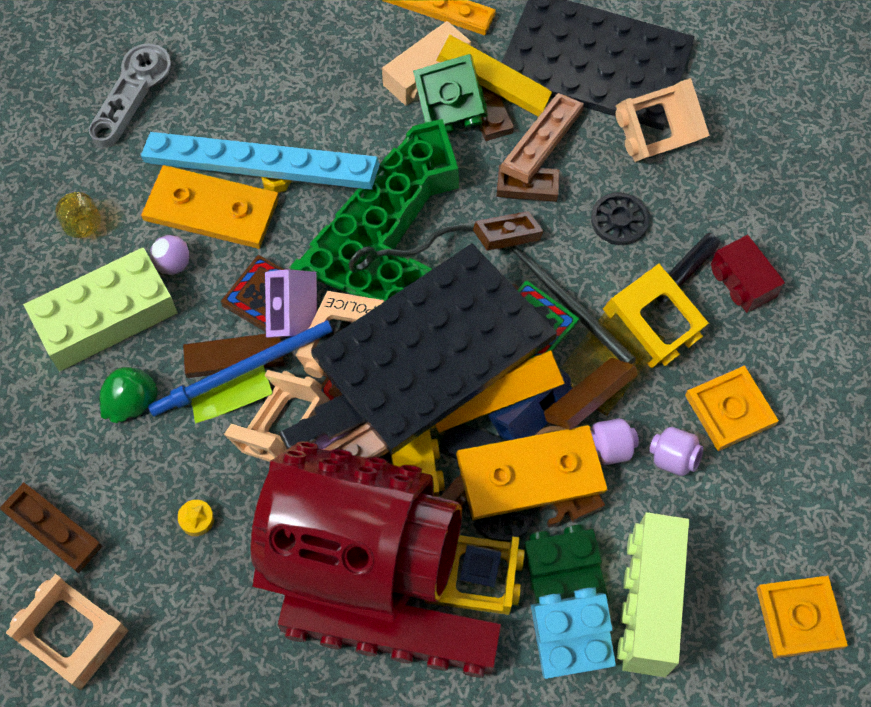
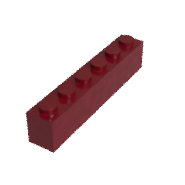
[277,595,501,678]

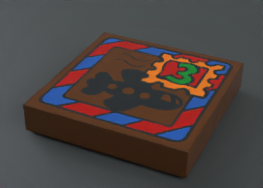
[221,255,284,332]

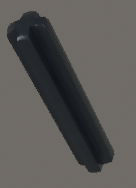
[656,233,720,303]

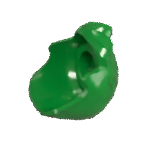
[99,367,158,423]

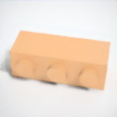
[382,21,471,106]

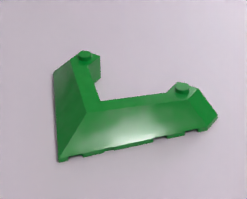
[289,119,459,301]

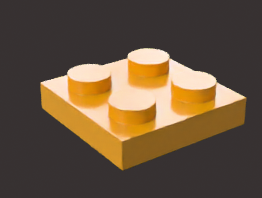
[685,366,779,451]
[756,576,848,659]

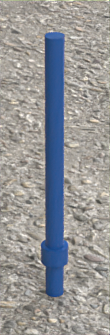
[148,320,334,417]

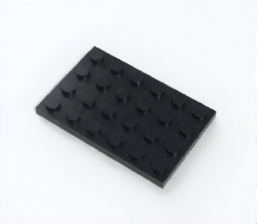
[502,0,695,131]
[311,243,557,455]

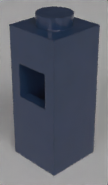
[488,368,572,441]

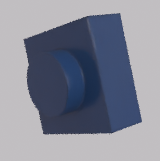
[460,544,502,587]

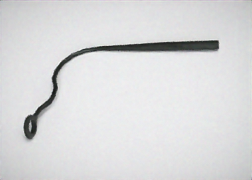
[349,224,636,364]

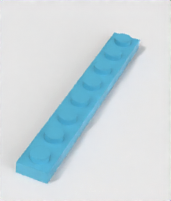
[141,132,380,190]

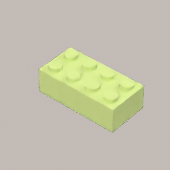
[23,247,177,372]
[617,512,689,677]

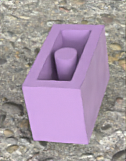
[265,269,317,338]

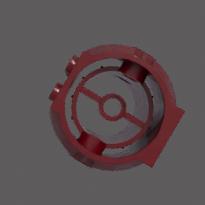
[250,441,462,623]

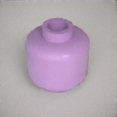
[591,418,639,465]
[650,427,703,476]

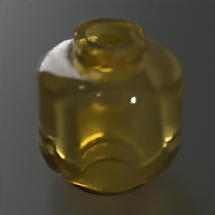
[55,192,101,238]

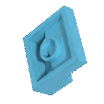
[531,587,616,679]

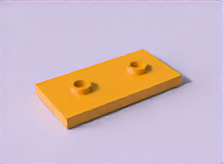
[141,165,279,249]
[456,425,608,520]

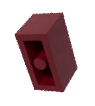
[711,234,785,313]

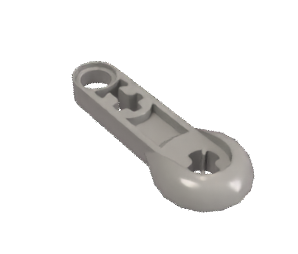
[89,43,171,148]

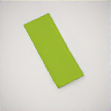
[191,365,273,423]

